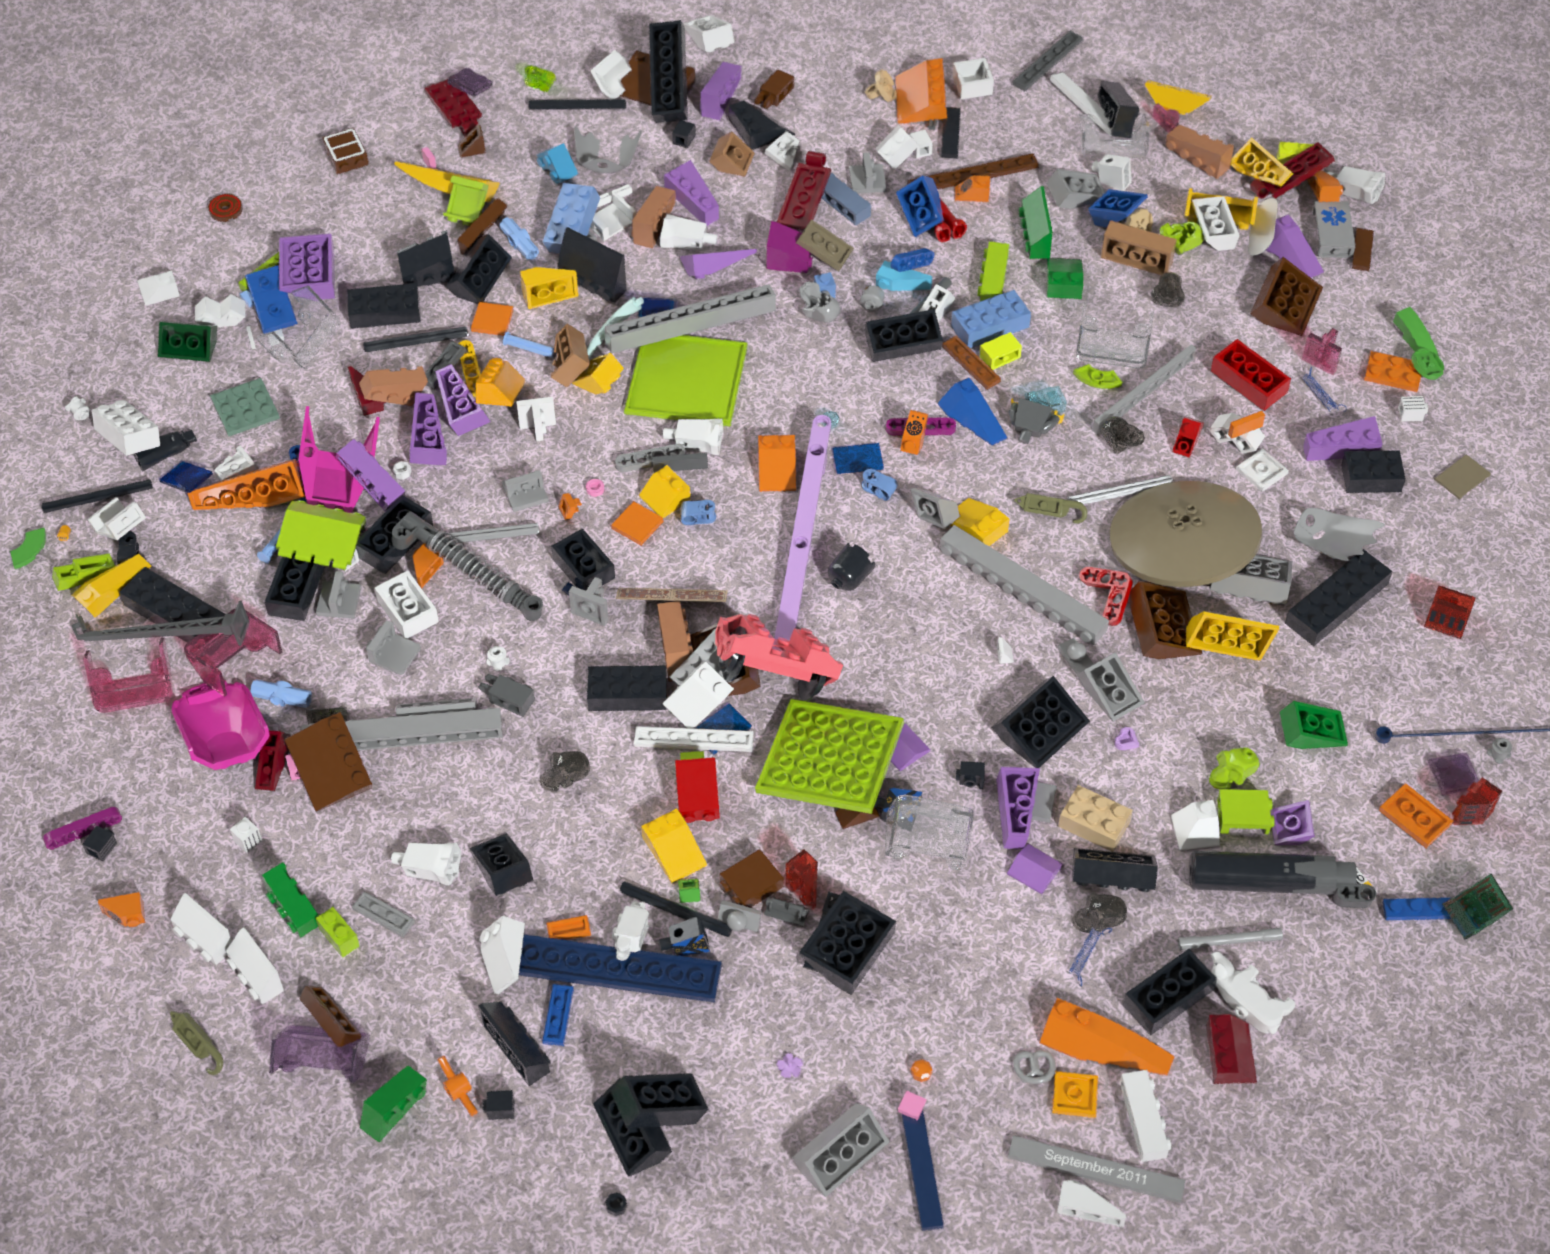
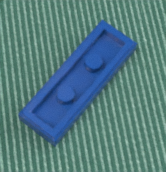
[542,984,574,1046]

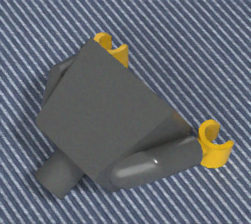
[1008,398,1065,444]

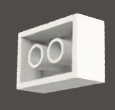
[375,570,439,639]

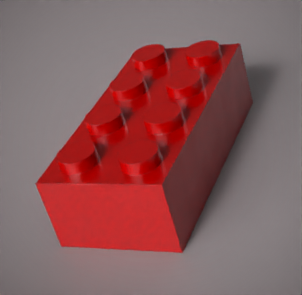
[1210,339,1291,411]

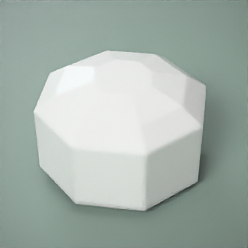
[392,461,412,480]

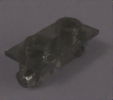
[306,706,348,725]

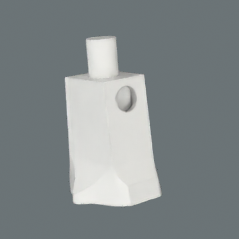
[1328,166,1385,204]
[660,214,718,251]
[663,419,724,455]
[391,843,461,885]

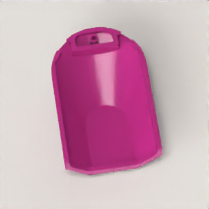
[172,680,270,770]

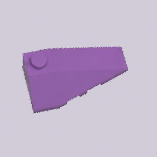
[1266,214,1324,278]
[680,249,757,279]

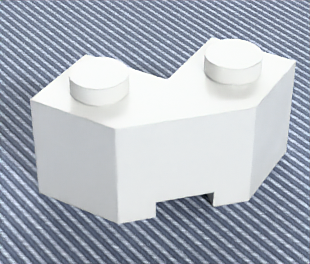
[195,294,245,327]
[1209,413,1265,453]

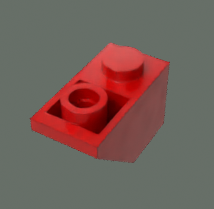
[1172,417,1204,458]

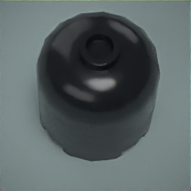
[828,543,876,591]

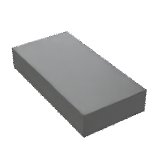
[1032,782,1057,823]

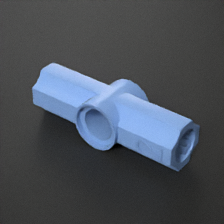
[499,217,539,260]
[251,679,312,708]

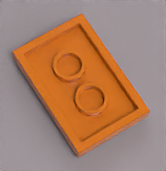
[1364,351,1421,392]
[1379,783,1453,849]

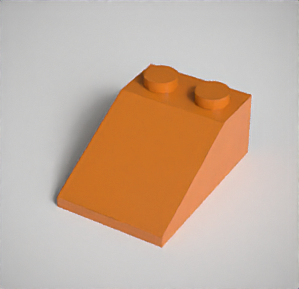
[758,435,796,492]

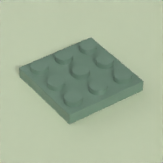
[210,378,280,437]

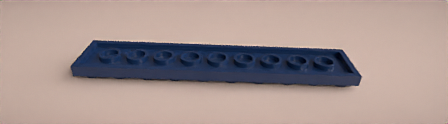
[519,934,722,1003]

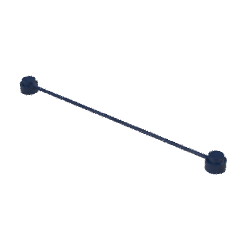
[1375,726,1550,744]

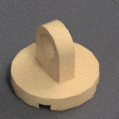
[865,69,897,102]
[1119,207,1153,232]

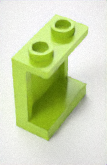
[443,175,489,226]
[1217,789,1274,834]

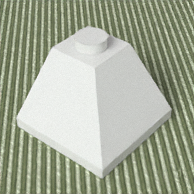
[137,271,179,306]
[1171,800,1220,851]

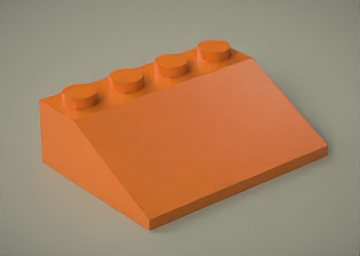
[896,58,947,123]

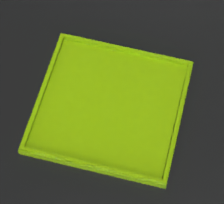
[624,335,748,427]

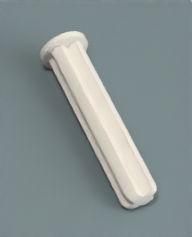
[597,184,632,208]

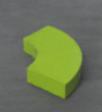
[1073,364,1122,389]

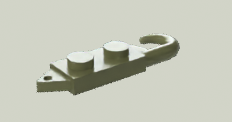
[1014,492,1088,524]
[170,1011,224,1075]

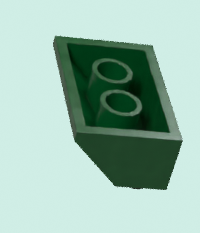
[158,321,218,362]

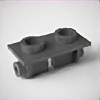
[764,897,810,927]

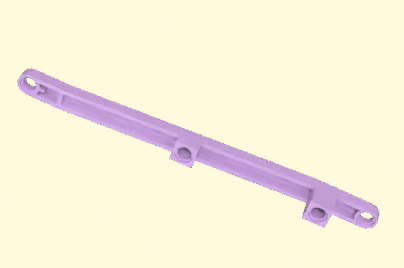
[774,415,831,641]

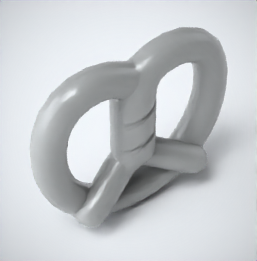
[1013,1050,1056,1084]

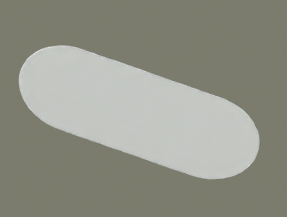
[1248,198,1278,255]

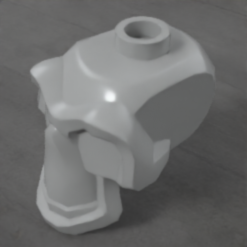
[799,282,840,323]

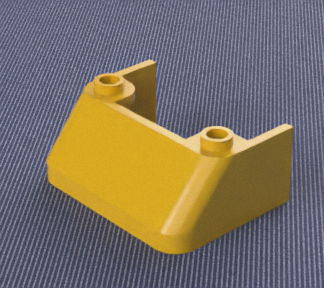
[1184,188,1258,230]

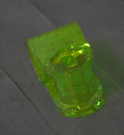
[524,65,556,92]

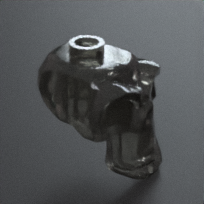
[1151,272,1185,308]
[1100,416,1145,454]
[540,751,591,792]
[1072,892,1128,933]

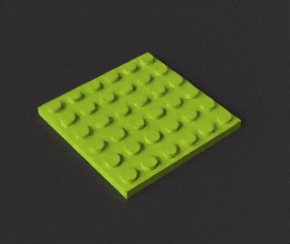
[755,699,904,814]

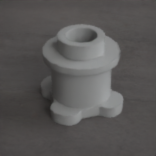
[1487,738,1512,764]

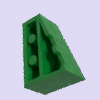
[262,862,319,938]

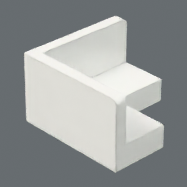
[591,50,632,99]

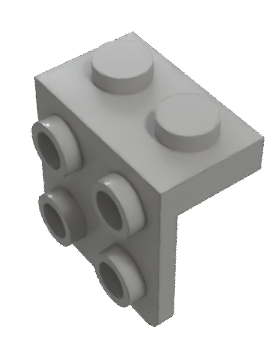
[366,620,421,675]

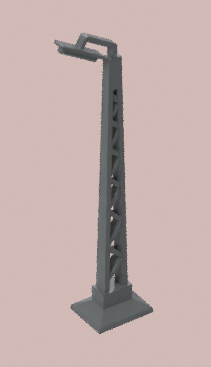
[72,600,250,646]

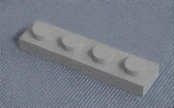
[396,698,476,716]

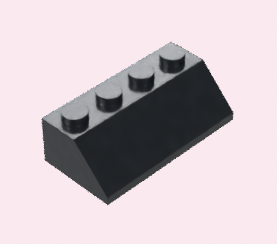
[446,234,512,304]
[1072,848,1158,892]
[478,1001,551,1086]
[593,1078,673,1177]

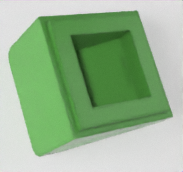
[678,879,700,903]

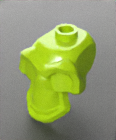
[1160,222,1204,255]
[1209,747,1260,790]

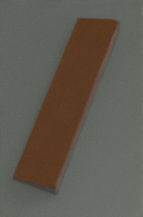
[458,198,507,255]
[299,986,362,1047]

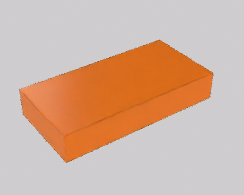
[1228,411,1265,439]
[546,915,591,940]

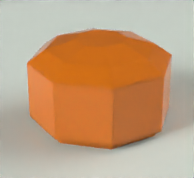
[911,1059,933,1082]

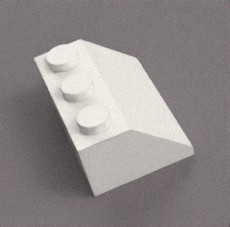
[1191,196,1239,251]
[171,893,232,965]
[226,928,284,1005]

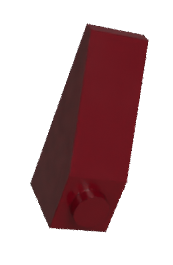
[348,366,386,416]
[255,730,291,791]

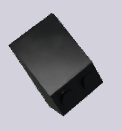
[470,833,533,896]

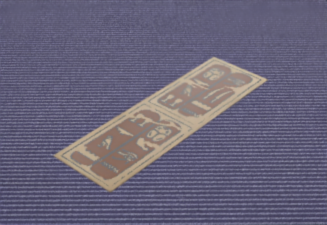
[616,587,728,602]

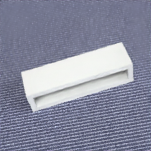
[1120,1070,1171,1162]

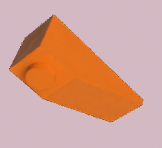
[1307,170,1343,202]

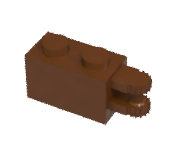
[755,69,794,109]

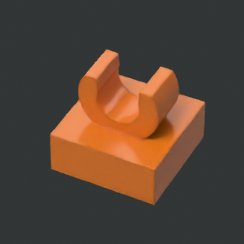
[558,493,582,520]

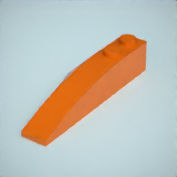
[187,458,305,510]
[1039,998,1175,1075]

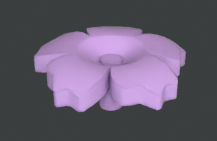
[776,1053,803,1078]

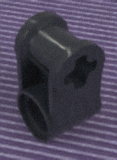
[117,531,139,565]

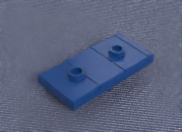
[245,266,298,334]

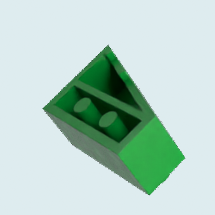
[360,1065,427,1143]

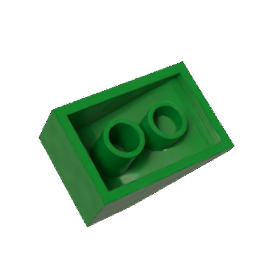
[1047,258,1084,299]
[1280,701,1348,749]

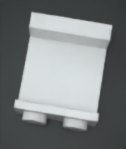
[590,192,636,241]
[87,497,146,540]

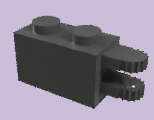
[478,674,535,717]

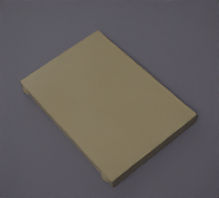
[1434,454,1491,499]

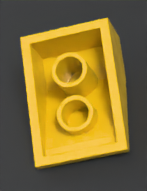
[520,267,578,309]
[950,498,1010,546]
[641,808,707,883]

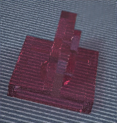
[1302,328,1342,375]

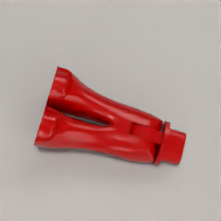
[934,198,967,242]

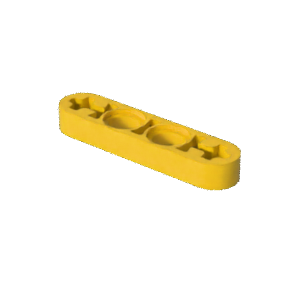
[458,340,481,396]

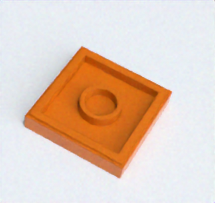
[471,302,514,336]
[611,501,664,546]

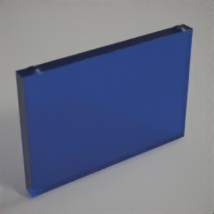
[832,443,884,474]
[159,461,213,493]
[694,703,752,755]

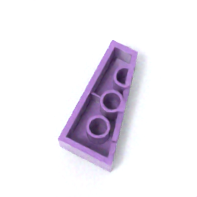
[664,160,719,226]
[435,364,491,436]
[410,393,447,465]
[335,439,405,512]

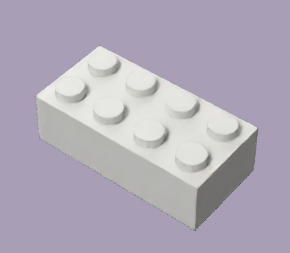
[92,400,160,456]

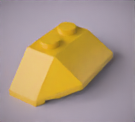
[1145,80,1212,115]

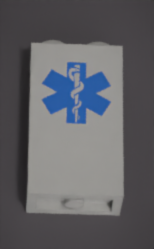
[1312,201,1355,258]

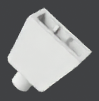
[1092,154,1131,191]

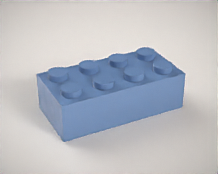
[543,183,600,254]
[951,290,1031,348]

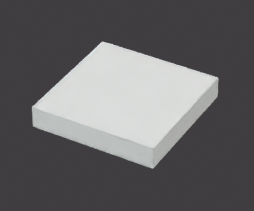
[1236,448,1289,492]

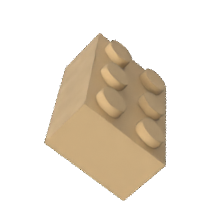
[1058,785,1133,852]

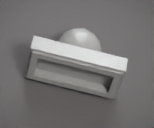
[1057,638,1094,675]
[718,900,762,932]

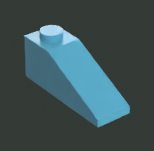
[876,260,932,291]

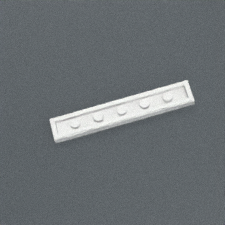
[1050,72,1112,136]
[634,726,754,752]

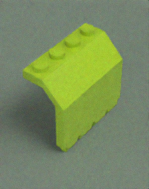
[276,501,366,570]

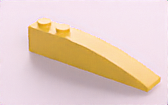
[394,161,500,202]

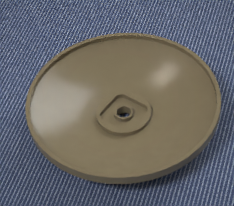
[1110,481,1262,587]

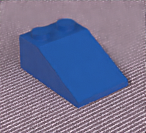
[896,175,944,237]
[1088,189,1148,227]

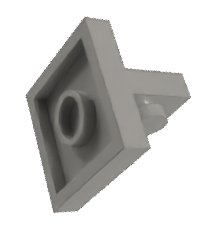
[849,153,886,194]
[502,470,549,512]
[316,571,362,619]
[569,577,609,626]

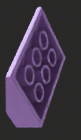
[279,234,335,300]

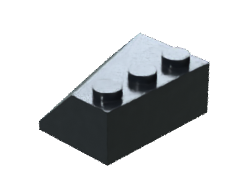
[729,100,795,150]
[397,230,454,287]

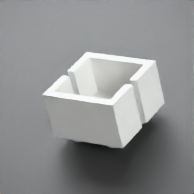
[953,58,994,99]

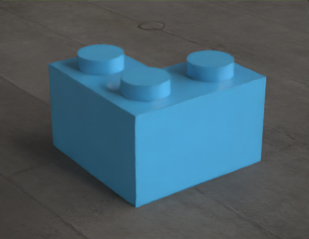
[536,143,578,184]

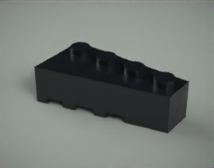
[1098,81,1139,138]

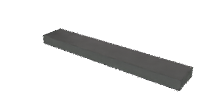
[1012,30,1083,92]

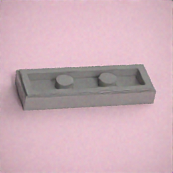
[352,891,415,938]

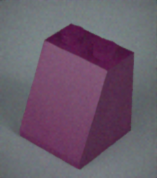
[767,221,813,273]

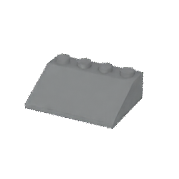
[1210,554,1293,605]

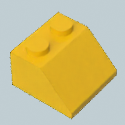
[572,352,624,395]
[639,465,691,518]

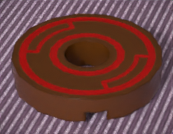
[208,194,243,222]

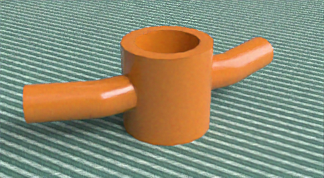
[437,1055,478,1116]

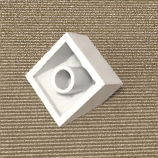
[875,125,919,169]

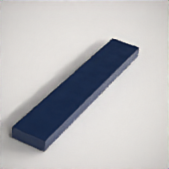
[901,1110,944,1231]

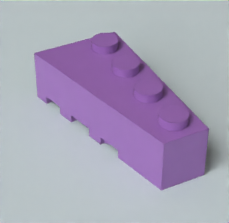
[699,62,742,121]
[1303,416,1382,461]
[996,767,1040,849]

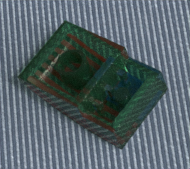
[1443,873,1514,940]

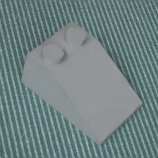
[1047,169,1105,209]
[1077,652,1145,722]

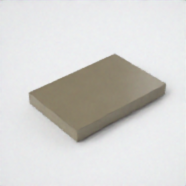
[796,219,854,272]

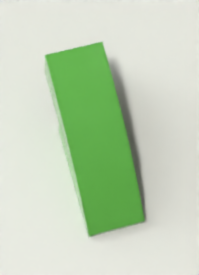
[1393,307,1438,355]

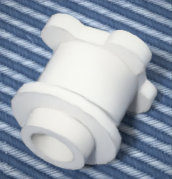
[65,397,90,420]
[486,646,510,672]

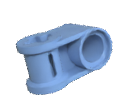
[862,469,898,501]
[680,500,716,525]

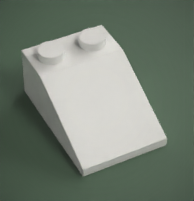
[683,15,734,52]
[662,661,733,729]
[480,916,525,994]

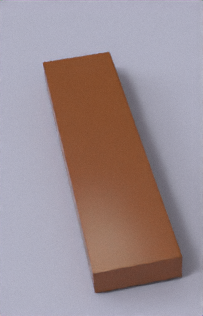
[942,335,1001,390]

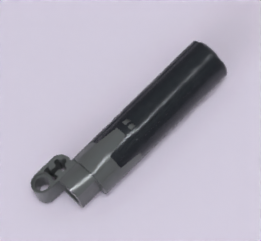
[1189,851,1377,908]

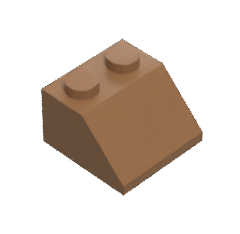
[709,131,755,176]

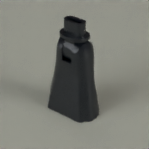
[133,429,197,472]

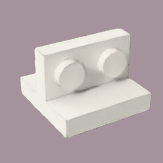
[516,397,556,441]

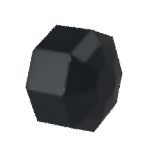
[605,1192,628,1216]

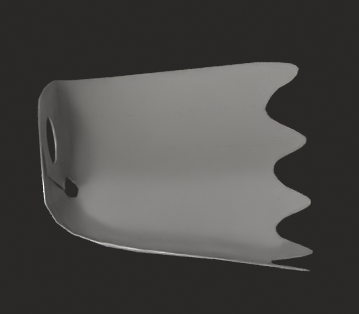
[575,126,642,173]
[1294,508,1385,561]

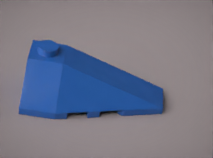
[938,377,1007,445]

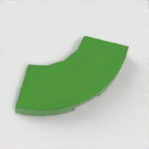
[10,528,46,569]

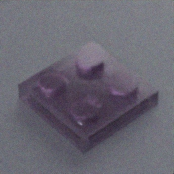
[447,68,493,97]
[1428,752,1481,796]

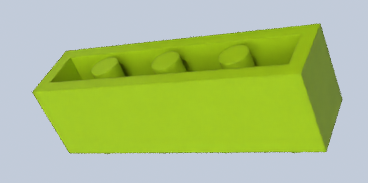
[977,241,1010,302]

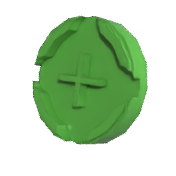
[1411,348,1444,380]

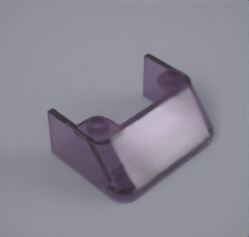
[269,1025,370,1083]

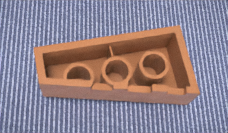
[1165,125,1234,179]
[631,186,676,249]
[657,601,693,682]

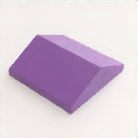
[890,723,931,771]
[1270,800,1315,845]
[1007,844,1063,895]

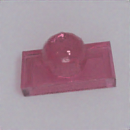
[1152,103,1180,133]

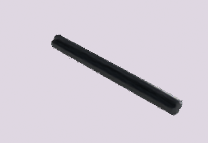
[528,99,626,110]
[363,326,468,353]
[41,479,153,513]
[620,881,733,937]

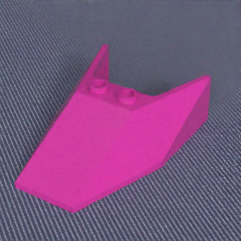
[298,406,380,513]

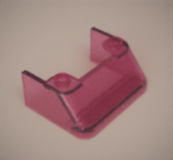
[184,609,283,697]
[83,637,173,713]

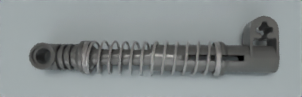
[392,511,543,621]

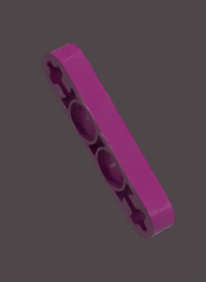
[886,417,956,436]
[43,807,122,850]

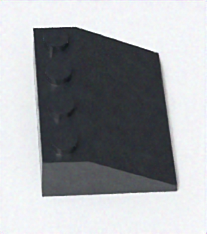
[557,227,627,303]
[992,676,1090,768]
[799,891,897,995]

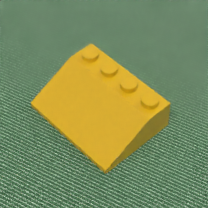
[1186,611,1279,660]

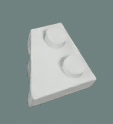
[765,131,799,171]
[215,445,257,481]

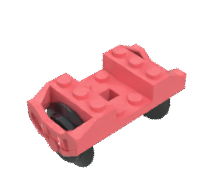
[715,614,843,702]

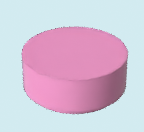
[586,479,604,497]

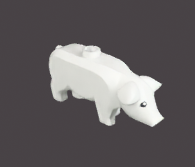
[1211,952,1295,1034]

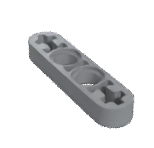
[615,444,685,472]

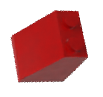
[675,757,720,823]

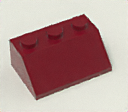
[1206,1014,1257,1084]

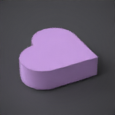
[1114,727,1139,750]

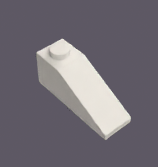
[919,284,955,322]
[1057,1180,1126,1227]

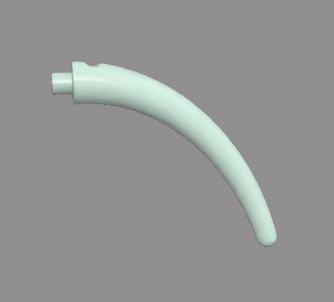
[587,297,644,359]

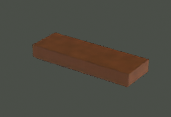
[1352,228,1374,271]

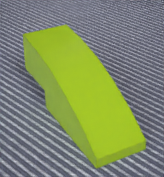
[52,553,115,591]

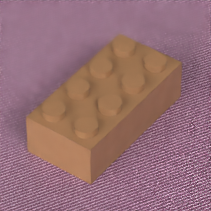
[1101,221,1177,277]

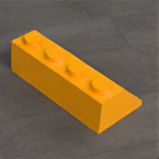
[476,358,525,406]

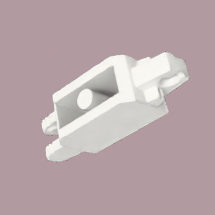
[612,901,649,961]

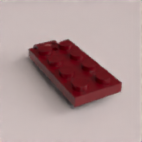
[424,77,482,137]
[1250,142,1335,199]
[777,151,832,230]

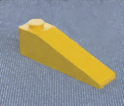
[1230,137,1293,187]
[72,554,151,618]

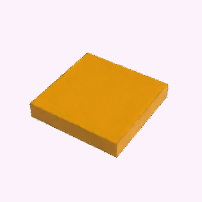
[1052,1071,1098,1118]

